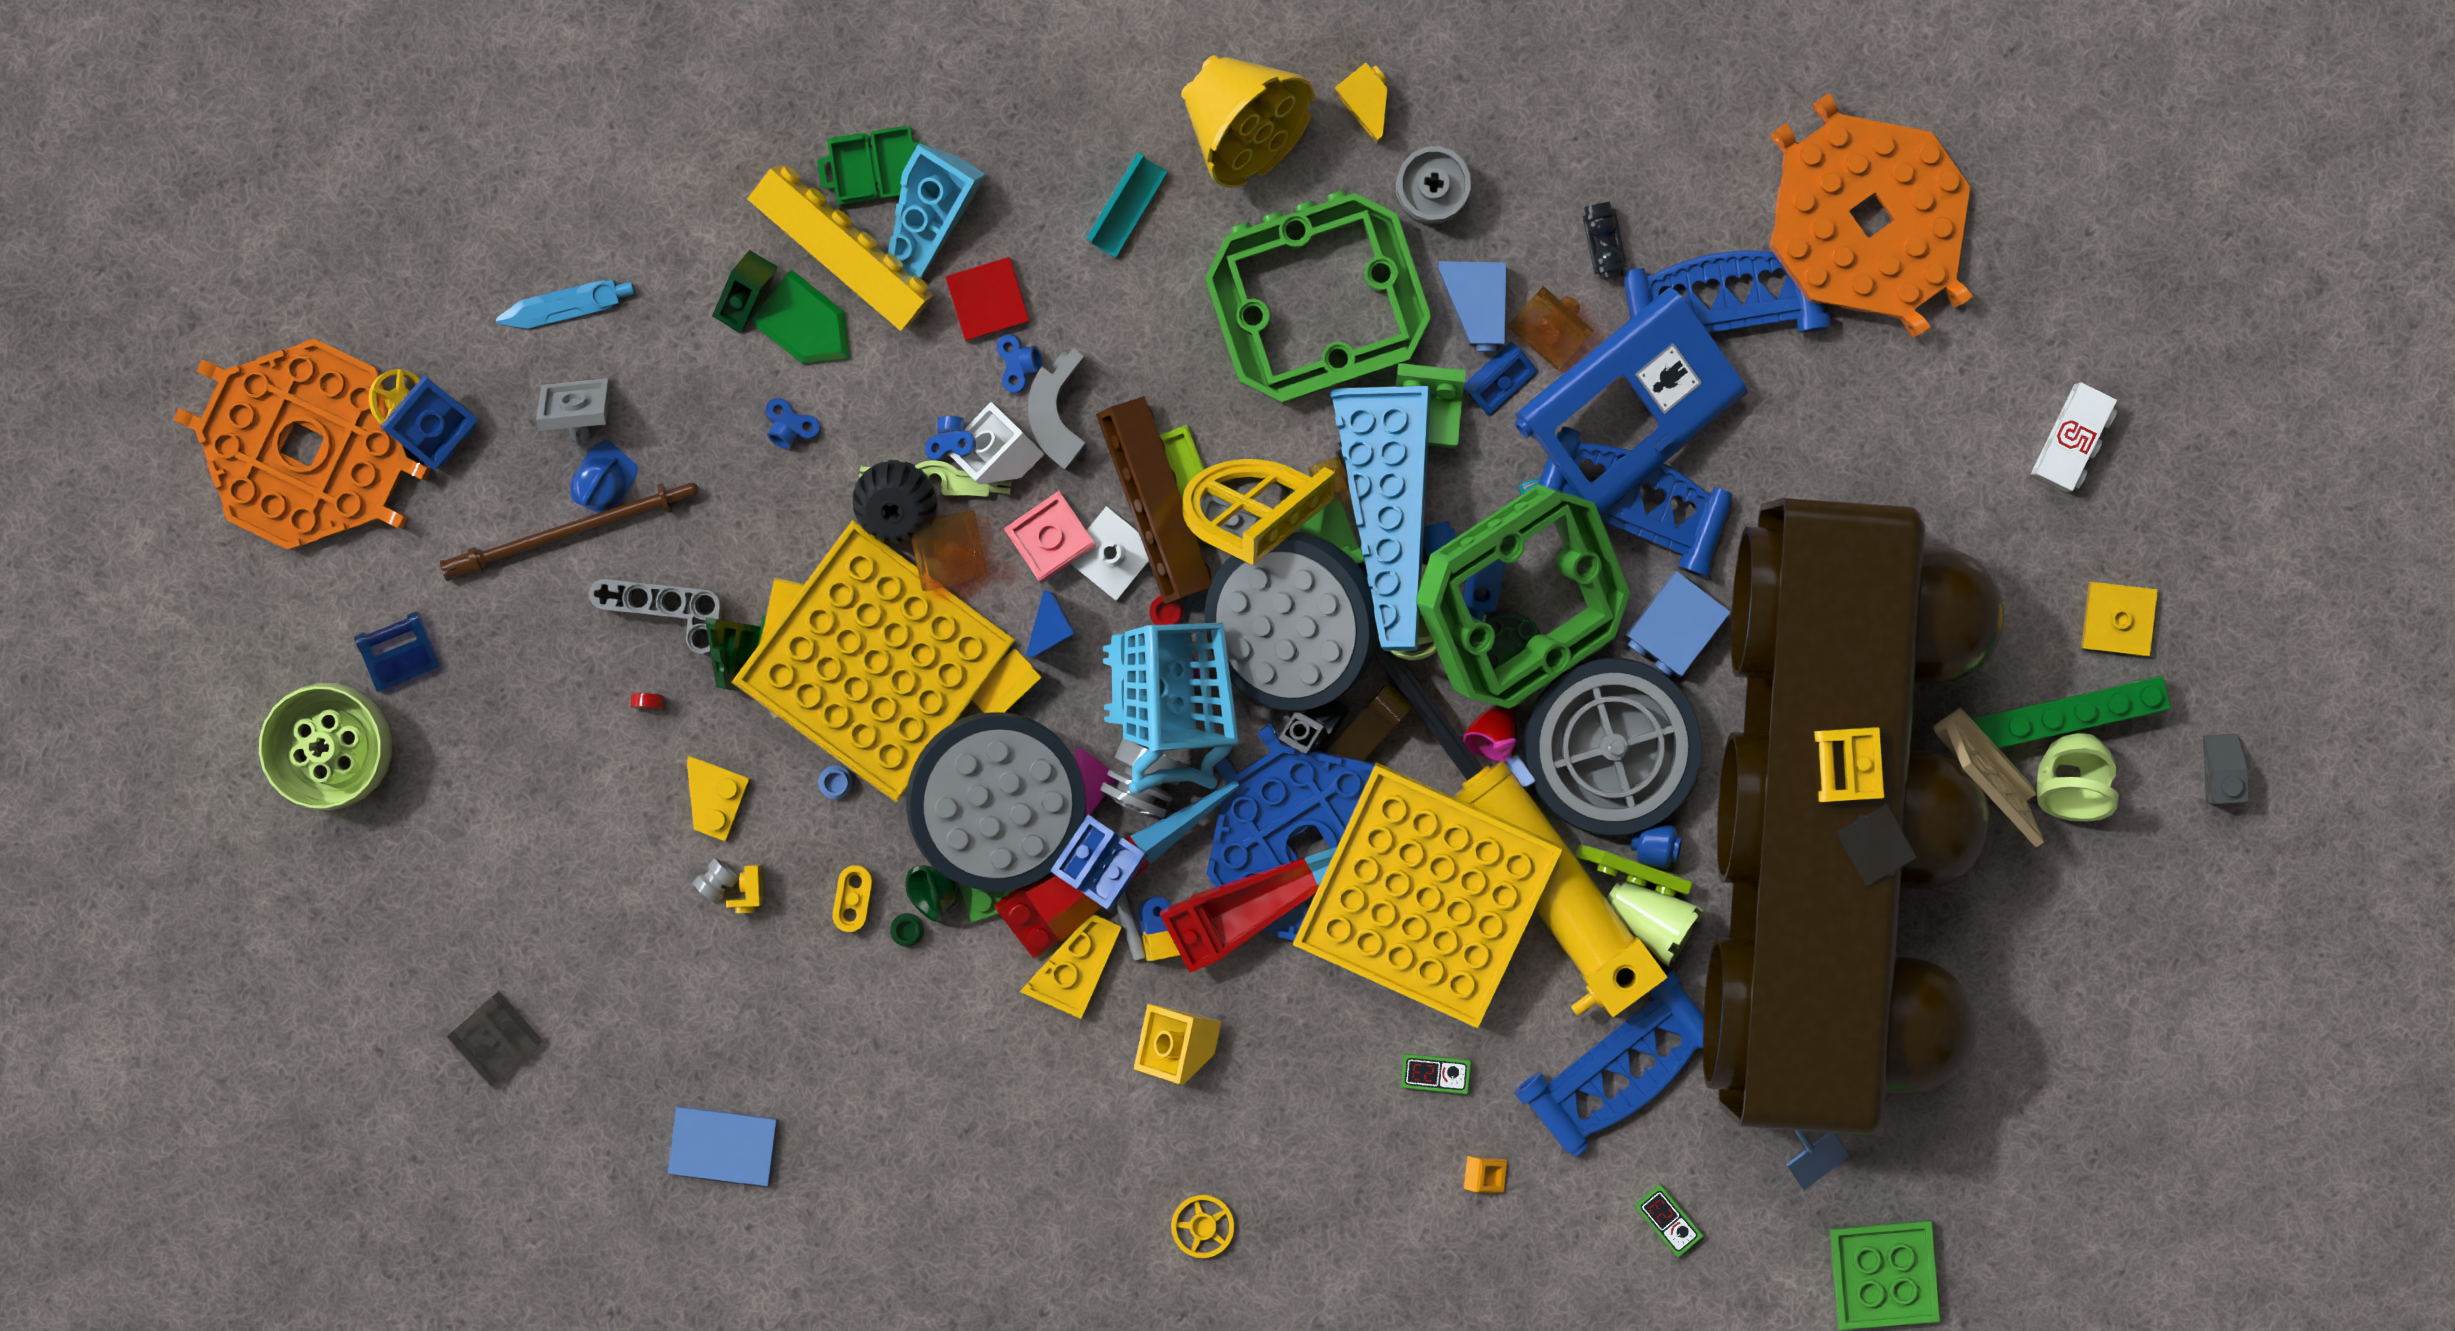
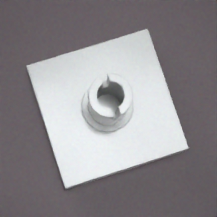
[1071,506,1149,601]

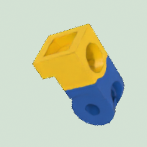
[1138,897,1180,961]

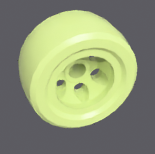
[259,683,393,810]

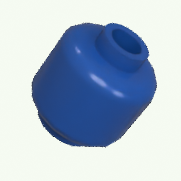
[1631,823,1682,869]

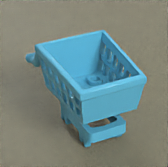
[1103,622,1239,794]

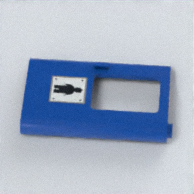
[1515,287,1748,516]

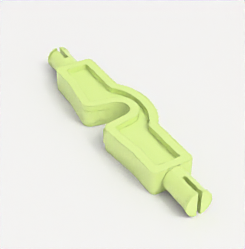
[859,460,1011,497]

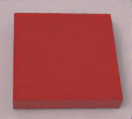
[945,257,1030,341]

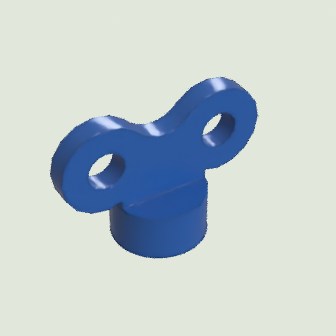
[997,335,1043,393]
[765,398,820,449]
[925,416,976,461]

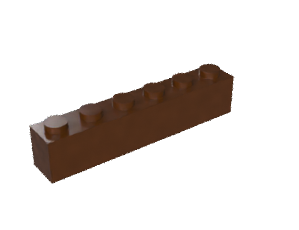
[1096,396,1212,604]

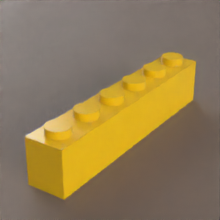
[747,164,934,331]

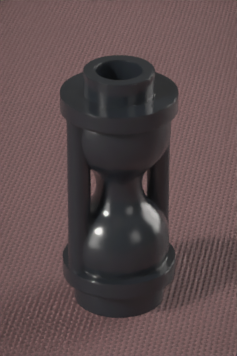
[1582,202,1627,279]

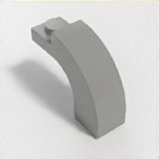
[1028,348,1086,470]

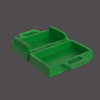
[817,126,927,206]

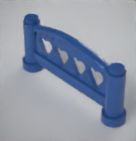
[1623,250,1832,333]
[1538,426,1733,579]
[1514,968,1703,1157]

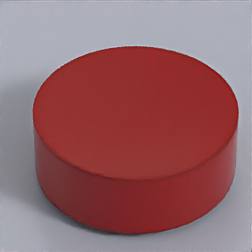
[1149,596,1183,625]
[630,693,665,710]

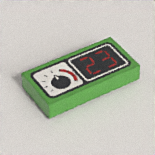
[1400,1053,1471,1094]
[1634,1184,1703,1257]

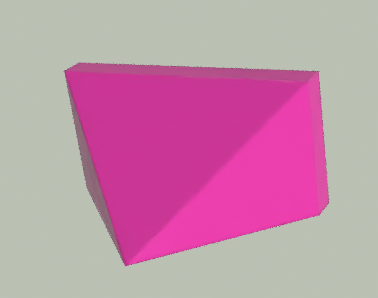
[1075,748,1117,816]

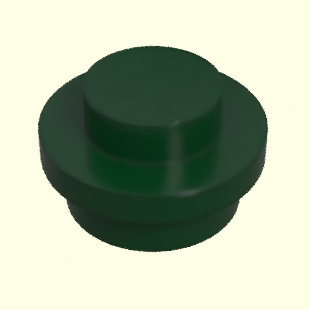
[890,913,924,947]

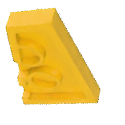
[1020,914,1122,1019]

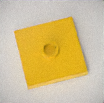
[2081,582,2158,656]

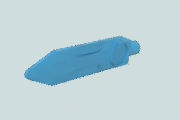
[496,280,635,329]

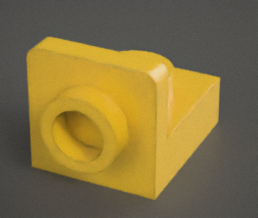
[726,864,764,913]

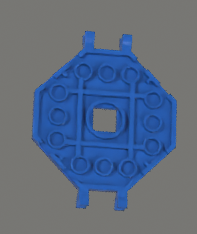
[1206,723,1375,941]

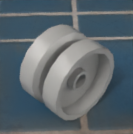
[1395,146,1471,224]

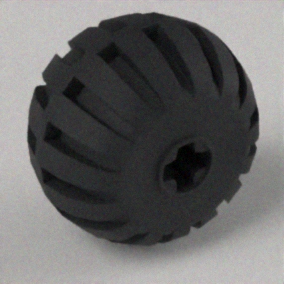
[852,460,937,543]

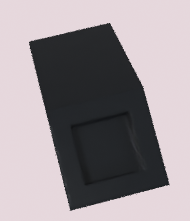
[1278,700,1349,756]

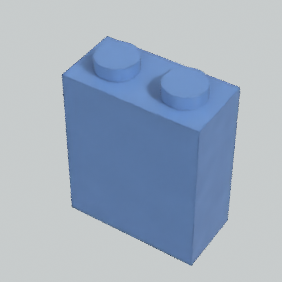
[1625,571,1730,677]

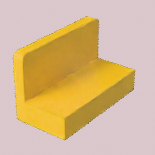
[972,649,1042,713]

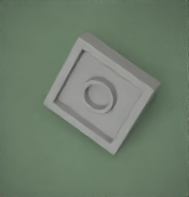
[536,378,610,445]

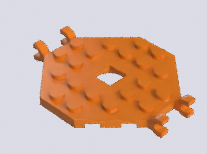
[1769,93,1973,338]
[173,338,432,550]

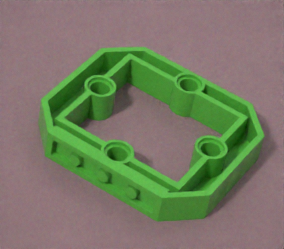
[1205,190,1431,404]
[1415,484,1630,708]

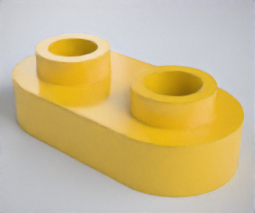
[832,865,873,932]

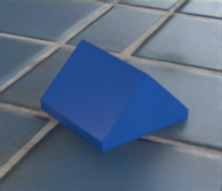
[1026,590,1076,657]

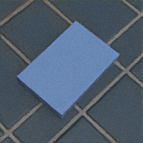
[668,1106,777,1187]

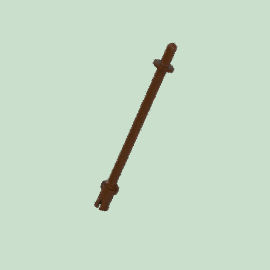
[440,483,699,581]

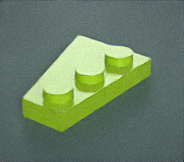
[1575,844,1692,897]

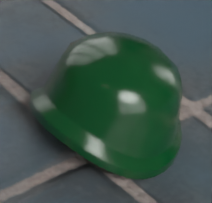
[905,865,957,922]

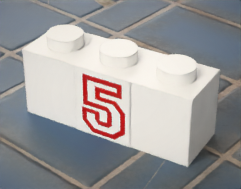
[2030,382,2117,492]

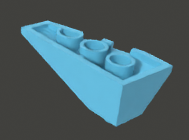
[888,144,986,279]

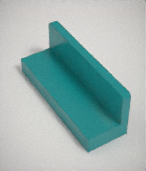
[1086,151,1168,259]

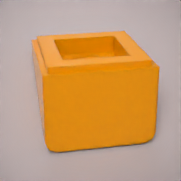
[1464,1156,1507,1193]

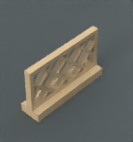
[1933,707,2044,847]

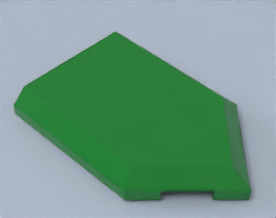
[750,270,850,364]

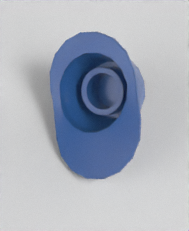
[570,440,638,513]

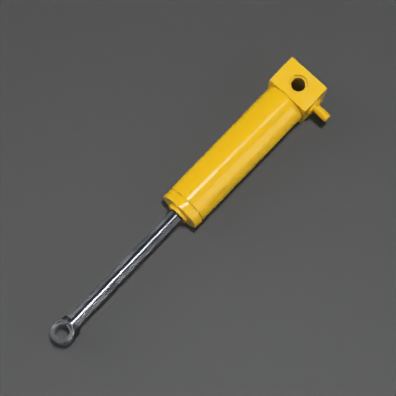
[1374,639,1668,1017]

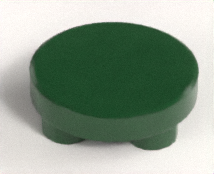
[1485,612,1541,670]

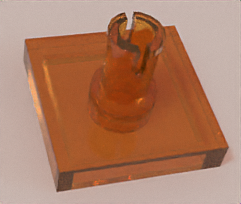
[1507,286,1594,371]
[912,510,988,591]

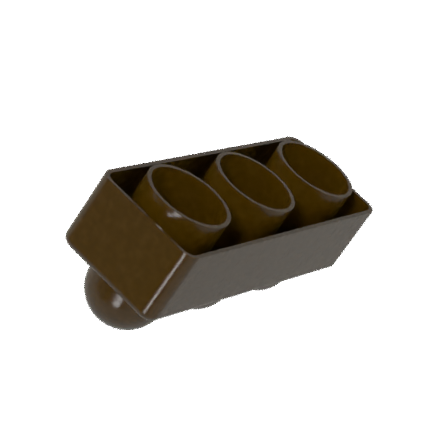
[1702,498,2004,1135]

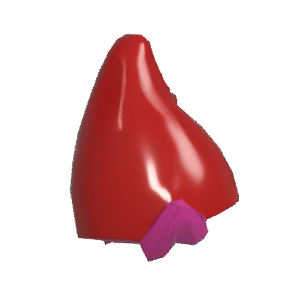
[1460,705,1518,763]

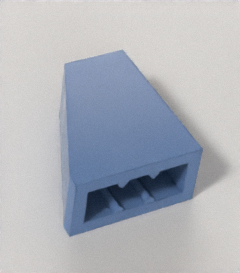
[1437,261,1506,352]

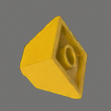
[1134,1004,1222,1085]

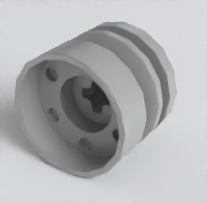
[1100,739,1187,818]

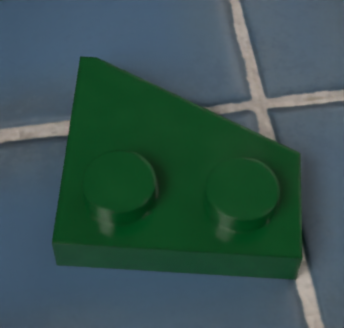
[706,617,760,692]

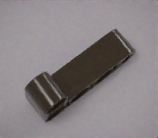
[1325,683,1413,761]

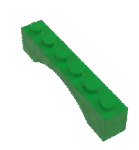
[1970,676,2171,748]

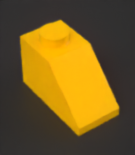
[1334,63,1388,144]

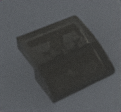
[446,991,543,1088]

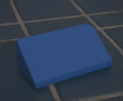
[1464,342,1538,416]

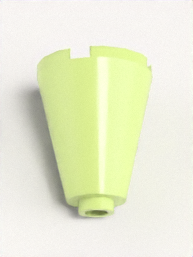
[1607,881,1704,967]

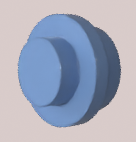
[818,765,852,799]

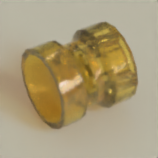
[1308,456,1349,494]

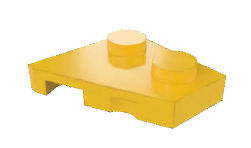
[687,756,750,841]

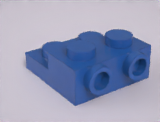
[380,375,478,471]

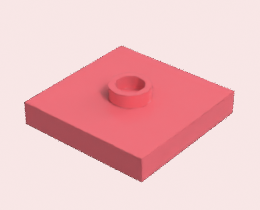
[1004,491,1097,584]

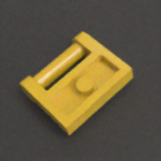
[1814,727,1884,802]

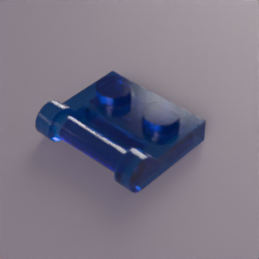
[354,611,441,692]

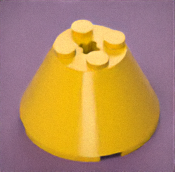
[1181,55,1315,188]

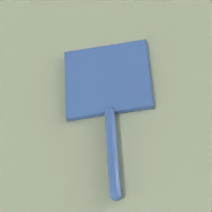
[1786,1130,1849,1190]

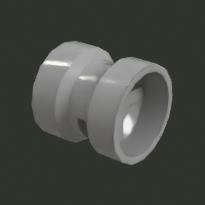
[692,857,739,904]

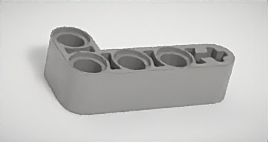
[589,579,724,654]

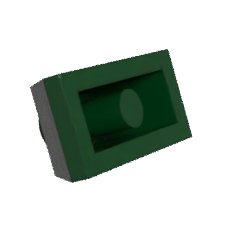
[712,250,778,334]

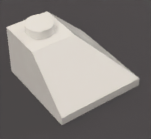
[949,402,1044,485]

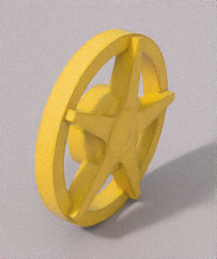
[369,369,420,425]
[1171,1194,1234,1258]

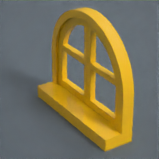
[1183,459,1335,565]

